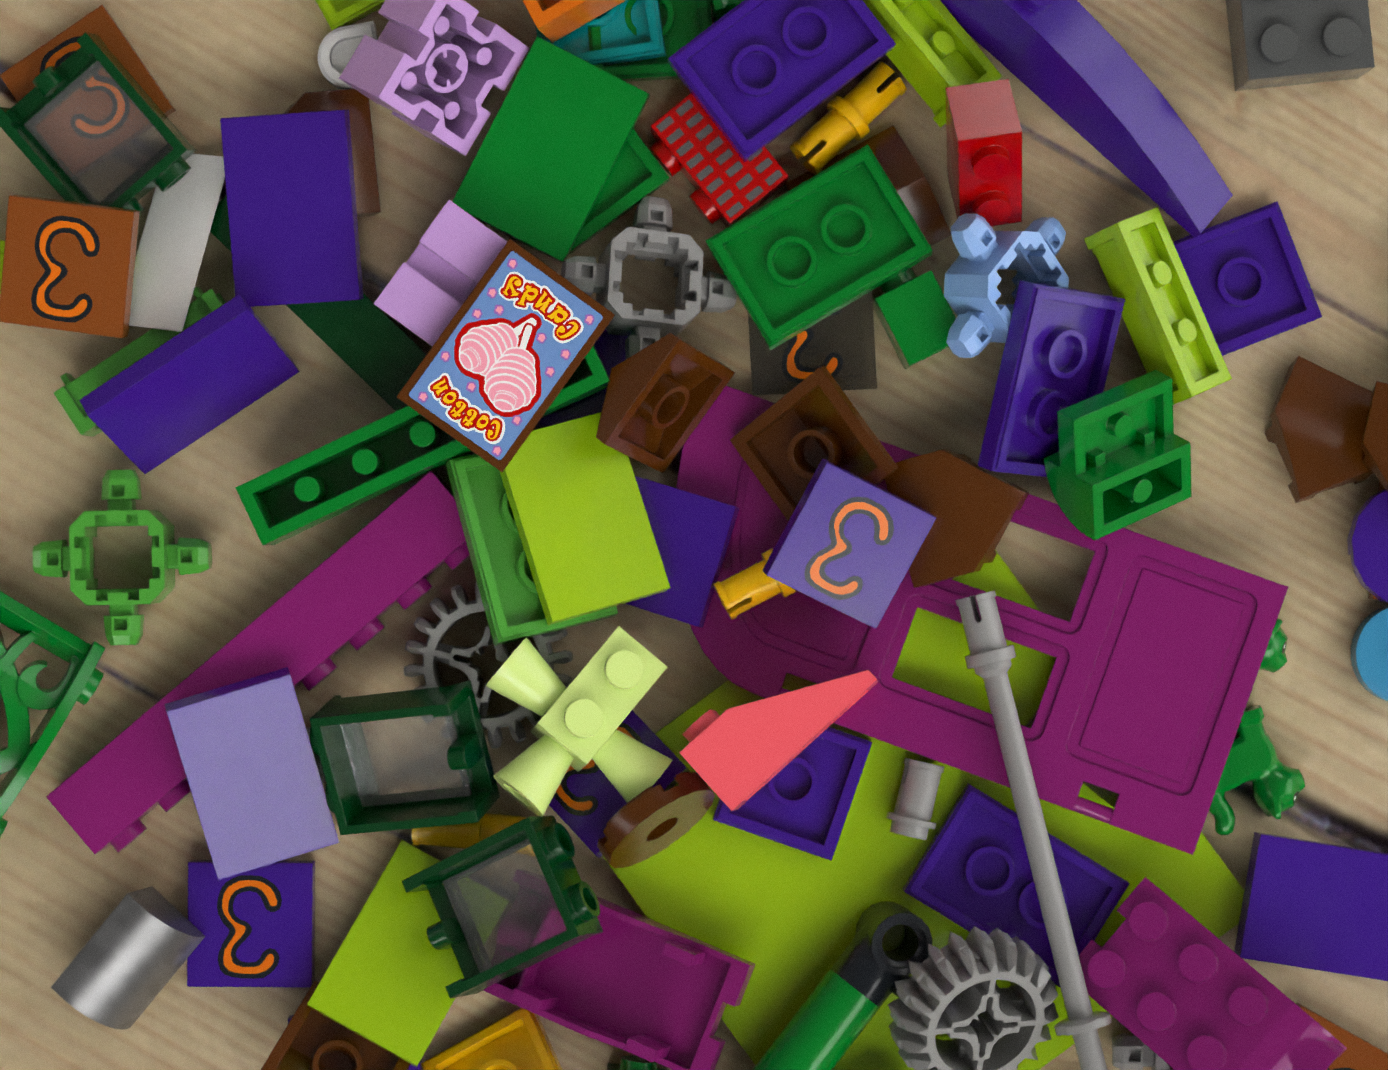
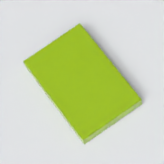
[499,412,671,625]
[307,840,510,1067]

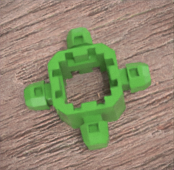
[32,470,212,645]

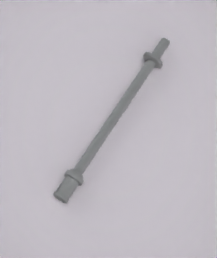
[955,590,1112,1070]

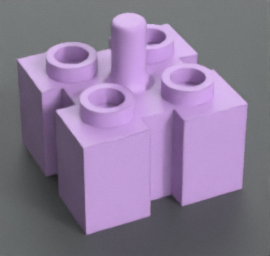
[339,0,530,156]
[374,200,507,347]

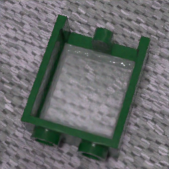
[0,32,197,215]
[310,680,500,835]
[402,816,603,998]

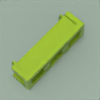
[863,0,1002,128]
[1084,207,1232,405]

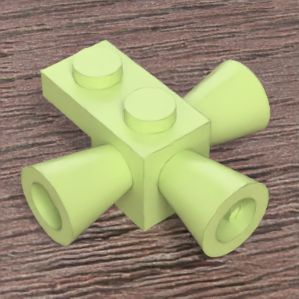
[485,626,672,817]

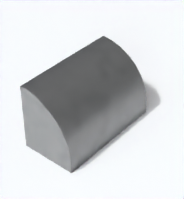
[51,886,205,1030]

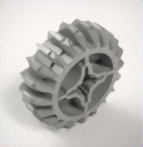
[404,581,573,748]
[888,926,1059,1070]

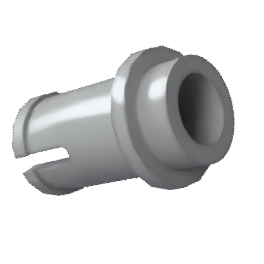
[886,758,944,840]

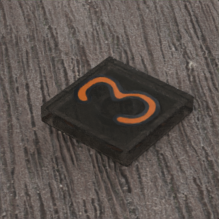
[748,291,877,395]

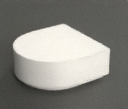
[318,21,378,90]

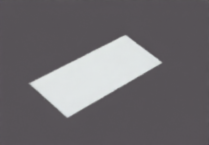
[129,154,225,332]

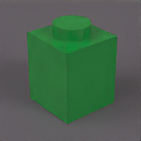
[871,267,956,369]

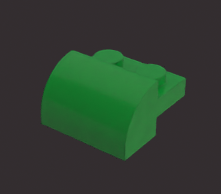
[1044,370,1192,541]

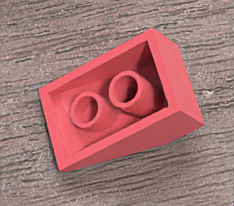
[679,670,878,811]

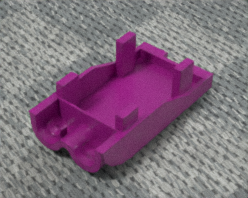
[483,869,756,1070]
[1079,877,1347,1070]

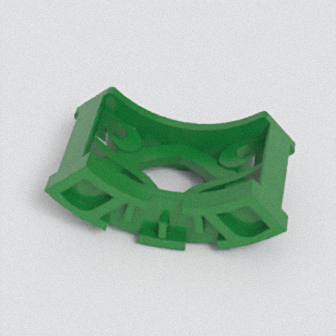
[0,591,105,837]

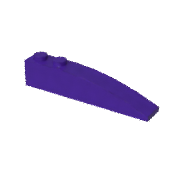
[940,0,1233,238]

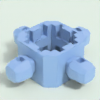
[944,213,1069,358]

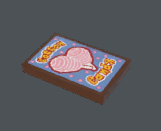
[397,239,615,472]

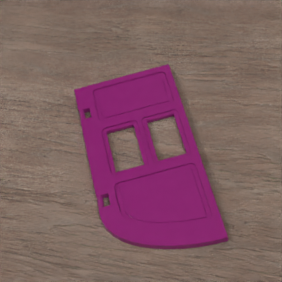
[676,386,1288,855]

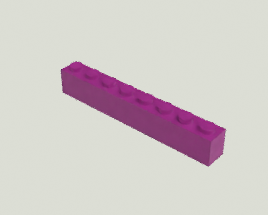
[46,471,470,854]

